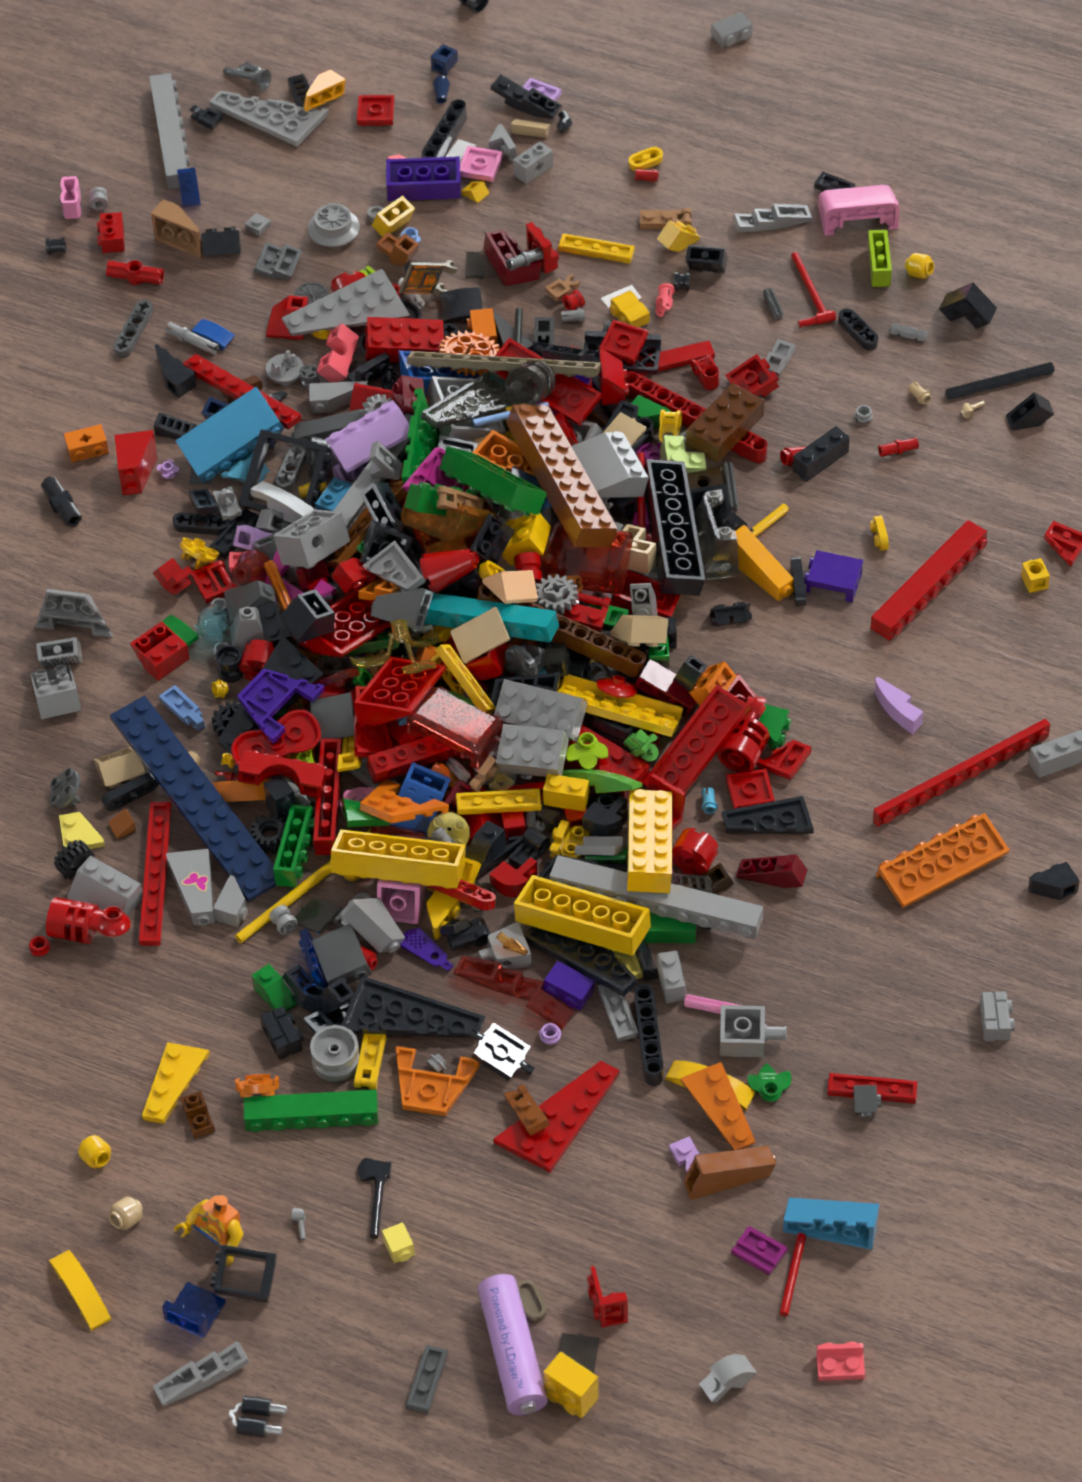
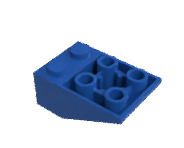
[390,762,451,840]

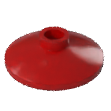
[596,675,637,698]

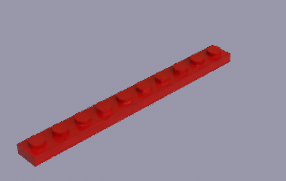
[873,718,1050,827]

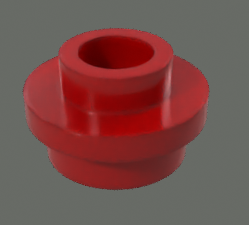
[29,936,51,957]

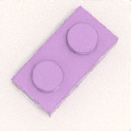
[523,78,562,101]

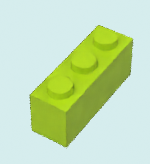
[868,230,892,287]

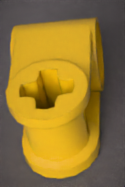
[659,409,682,443]

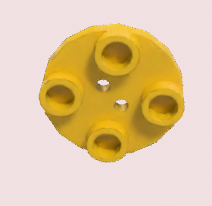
[180,538,219,569]

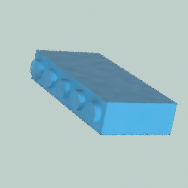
[176,387,284,483]

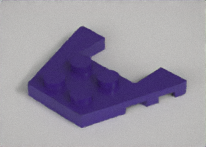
[237,669,325,744]

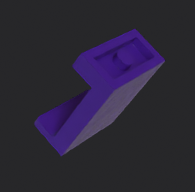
[804,550,863,602]

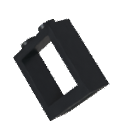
[210,1245,277,1303]

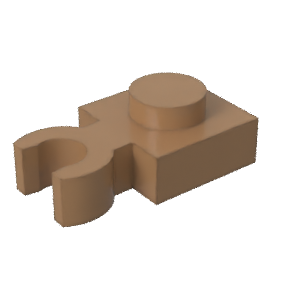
[545,274,580,303]
[469,756,499,792]

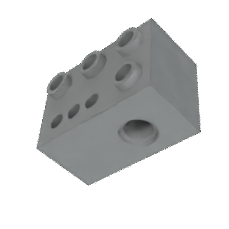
[273,509,350,569]

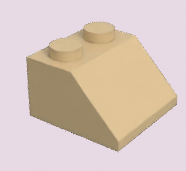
[93,747,145,789]

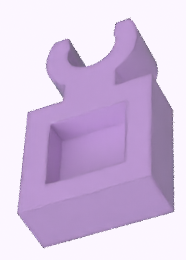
[669,1136,699,1174]

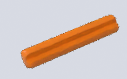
[264,560,291,611]

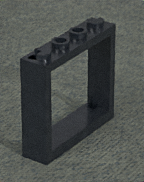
[239,429,332,514]

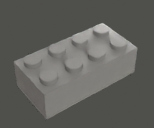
[493,679,588,743]

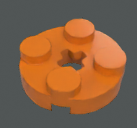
[235,1074,280,1097]

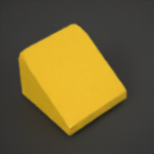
[461,181,489,203]

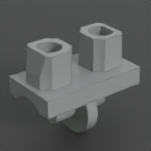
[212,486,242,523]

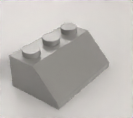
[67,856,143,916]

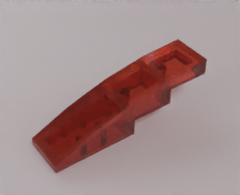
[454,955,544,1003]

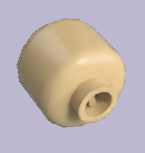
[109,1196,143,1230]

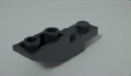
[490,74,563,119]

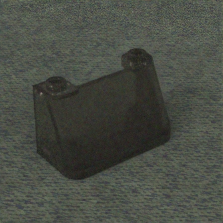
[694,489,739,581]

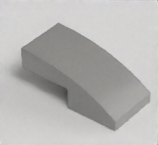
[766,339,796,375]

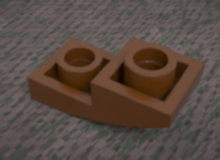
[180,1091,216,1139]

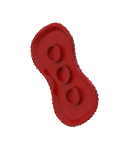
[231,710,321,767]

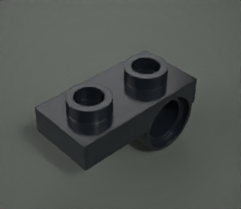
[508,827,551,868]

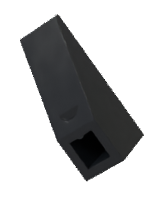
[155,344,196,398]

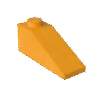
[304,70,346,111]

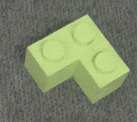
[660,435,707,473]

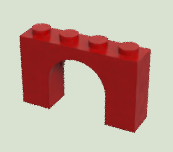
[497,781,587,840]

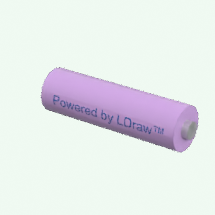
[477,1274,548,1415]

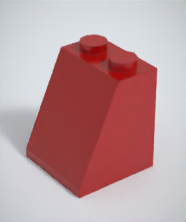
[114,430,158,495]

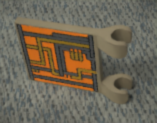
[399,260,458,296]

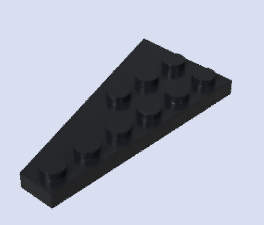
[218,636,324,754]
[524,927,637,997]

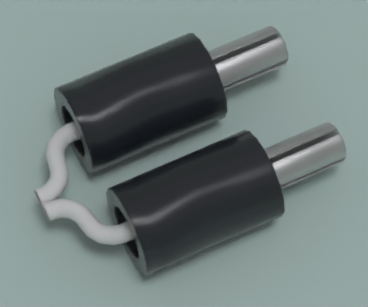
[229,1396,287,1438]

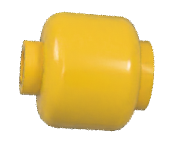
[905,253,934,279]
[78,1135,112,1169]

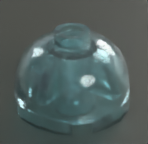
[195,603,231,644]

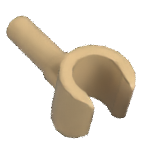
[961,401,985,419]

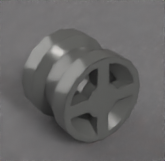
[299,364,319,389]

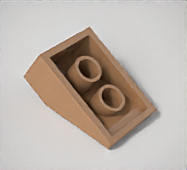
[151,199,203,258]

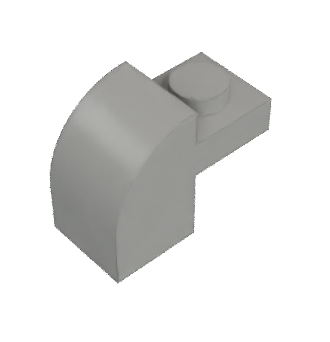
[699,1354,757,1402]

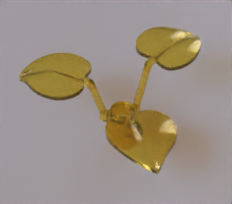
[350,619,439,674]

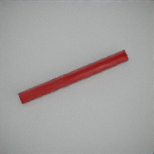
[779,1233,806,1317]

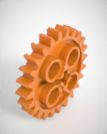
[439,331,500,377]

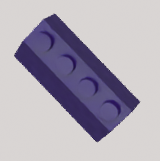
[386,156,461,201]

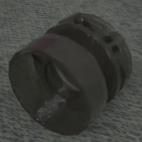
[505,360,555,405]

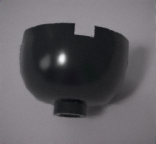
[714,505,754,543]

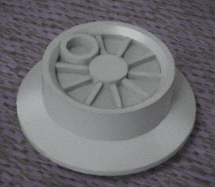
[308,203,360,247]

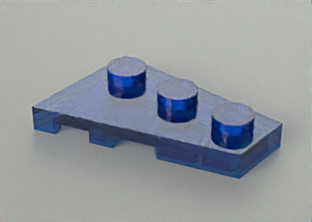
[299,928,329,988]

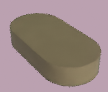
[517,1280,547,1323]

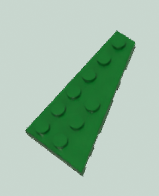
[401,388,440,494]

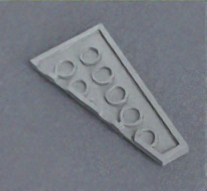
[209,91,329,147]
[282,269,410,336]

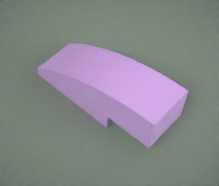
[874,677,923,734]

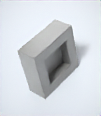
[245,213,271,236]

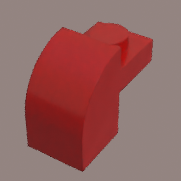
[153,557,192,595]
[489,857,538,897]

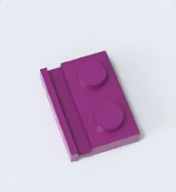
[731,1226,788,1276]

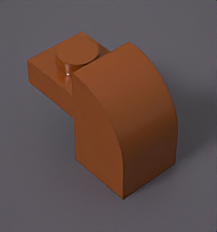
[376,232,419,266]

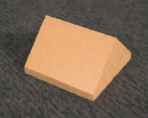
[482,570,538,604]

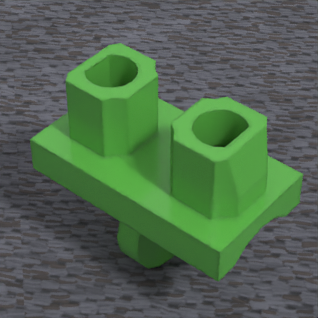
[624,730,659,762]

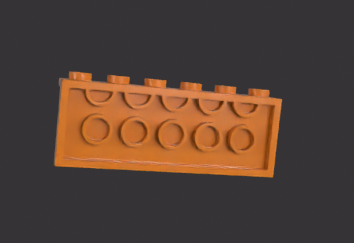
[876,813,1010,909]

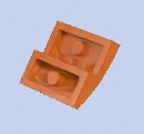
[359,577,401,600]

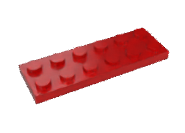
[487,338,603,426]
[642,685,751,794]

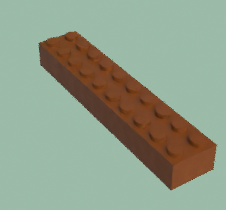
[506,404,617,547]

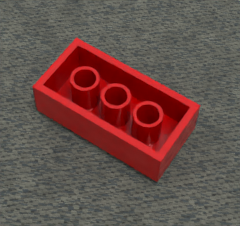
[364,317,444,362]
[563,725,650,803]

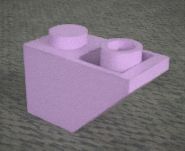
[233,525,273,551]

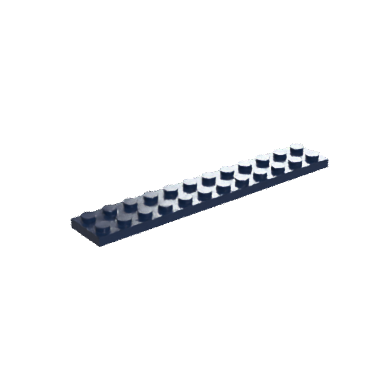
[110,695,277,902]

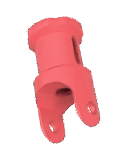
[655,283,675,317]

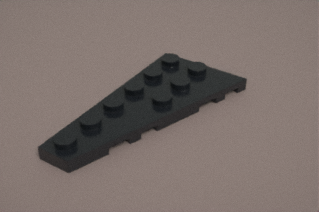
[341,976,485,1038]

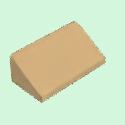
[511,119,551,138]

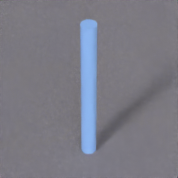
[472,402,549,427]

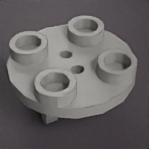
[266,350,303,387]

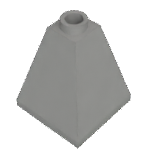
[230,607,265,655]

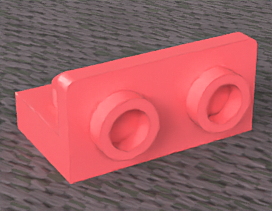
[816,1342,865,1381]

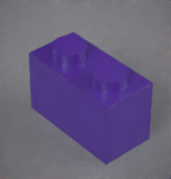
[543,961,595,1011]

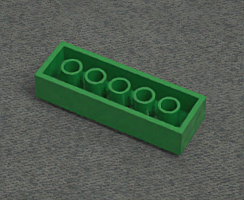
[439,446,547,516]

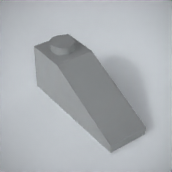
[309,381,367,414]

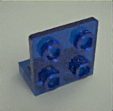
[162,1282,226,1338]

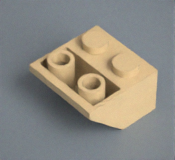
[610,615,668,647]

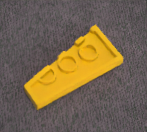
[142,1042,210,1124]

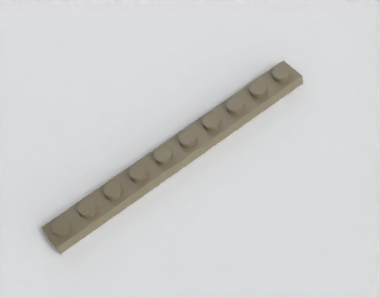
[407,351,601,378]

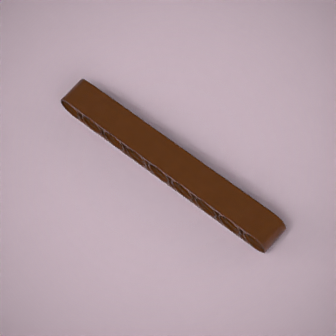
[477,583,646,677]

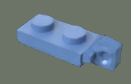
[159,685,205,731]

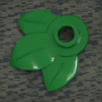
[748,1064,792,1102]

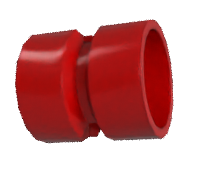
[514,552,542,585]

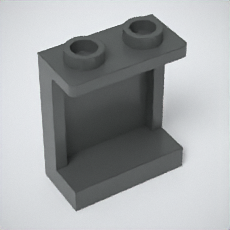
[312,924,372,985]

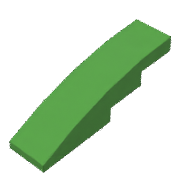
[562,769,642,793]

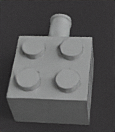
[720,1005,787,1057]

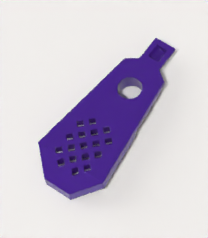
[400,927,453,971]

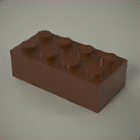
[686,383,764,463]

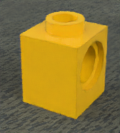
[1021,558,1050,593]

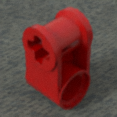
[690,354,719,390]

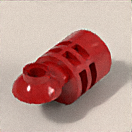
[717,695,770,773]
[46,897,131,945]

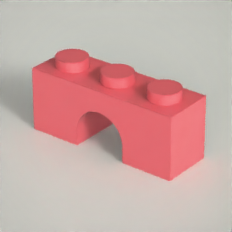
[317,323,359,383]

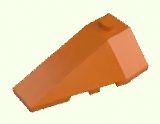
[472,430,536,478]

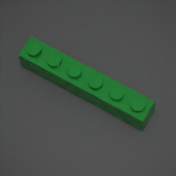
[244,1090,379,1132]

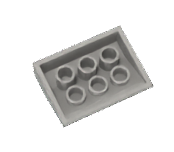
[426,376,506,442]
[571,431,648,497]

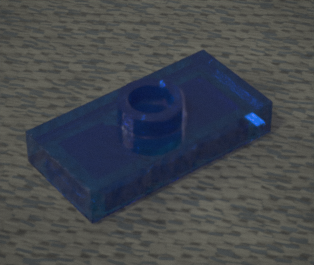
[177,167,201,207]

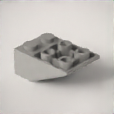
[30,665,81,719]

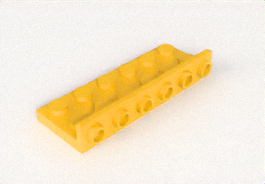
[557,674,683,737]

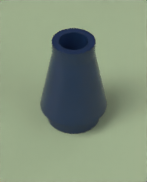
[432,76,450,104]

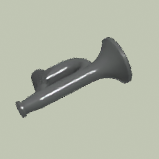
[223,62,271,90]

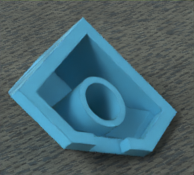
[221,452,270,483]

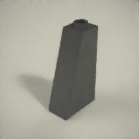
[291,409,364,449]

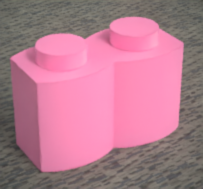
[60,176,81,219]

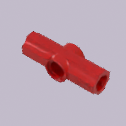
[106,260,165,285]

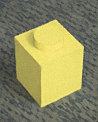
[382,1222,415,1263]

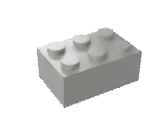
[496,724,569,777]

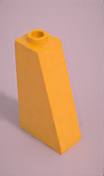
[729,525,794,602]

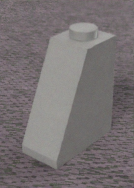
[340,898,405,953]

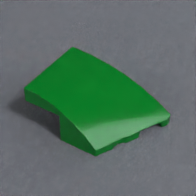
[341,797,390,827]

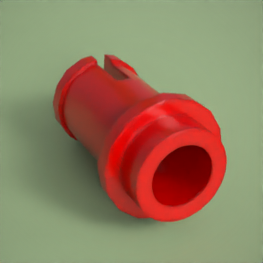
[635,168,659,183]

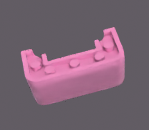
[818,185,899,236]

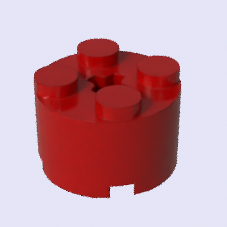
[239,639,275,681]
[672,828,719,878]

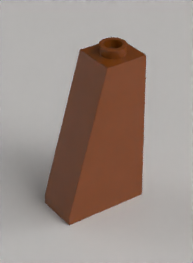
[683,1145,776,1200]

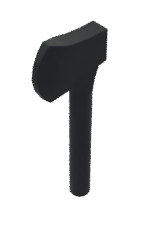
[358,1158,392,1239]

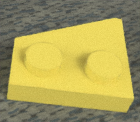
[59,812,105,849]

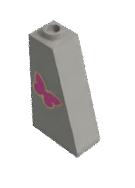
[166,849,215,925]

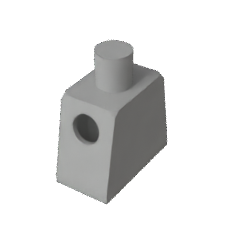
[478,922,532,971]

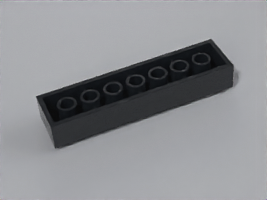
[645,459,705,596]

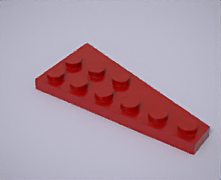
[493,1061,620,1173]

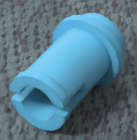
[701,787,718,815]

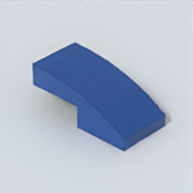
[191,318,235,351]

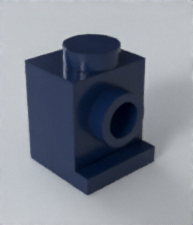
[430,44,458,76]

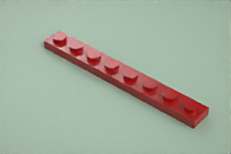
[182,354,302,430]
[139,802,172,946]

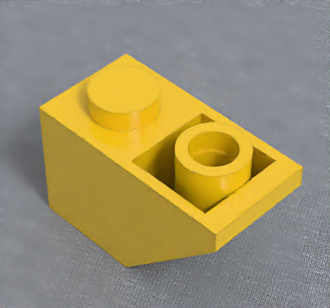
[657,221,701,252]
[426,890,461,941]

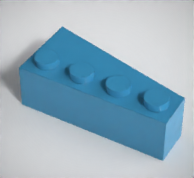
[783,1198,879,1250]

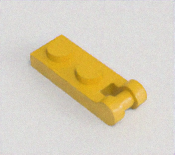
[354,1033,387,1090]

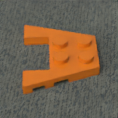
[360,780,449,823]
[396,1046,480,1116]

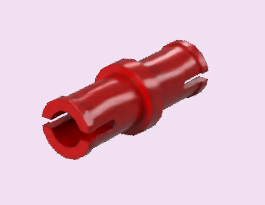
[878,437,919,457]

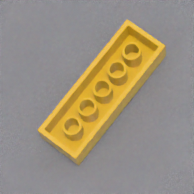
[627,789,672,893]
[331,829,466,889]
[514,875,651,956]

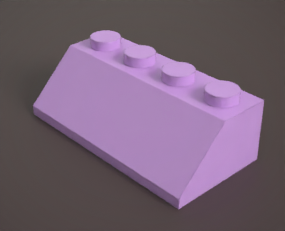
[325,400,410,473]

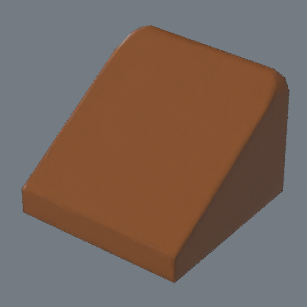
[108,809,136,839]

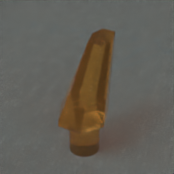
[496,932,529,955]

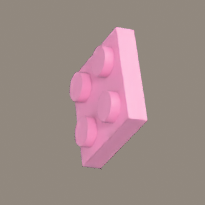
[460,146,503,182]

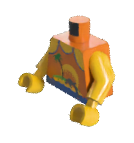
[174,1195,243,1267]

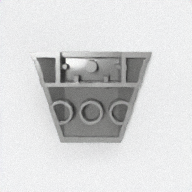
[35,589,113,638]

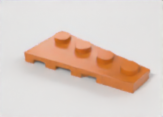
[680,1062,756,1150]

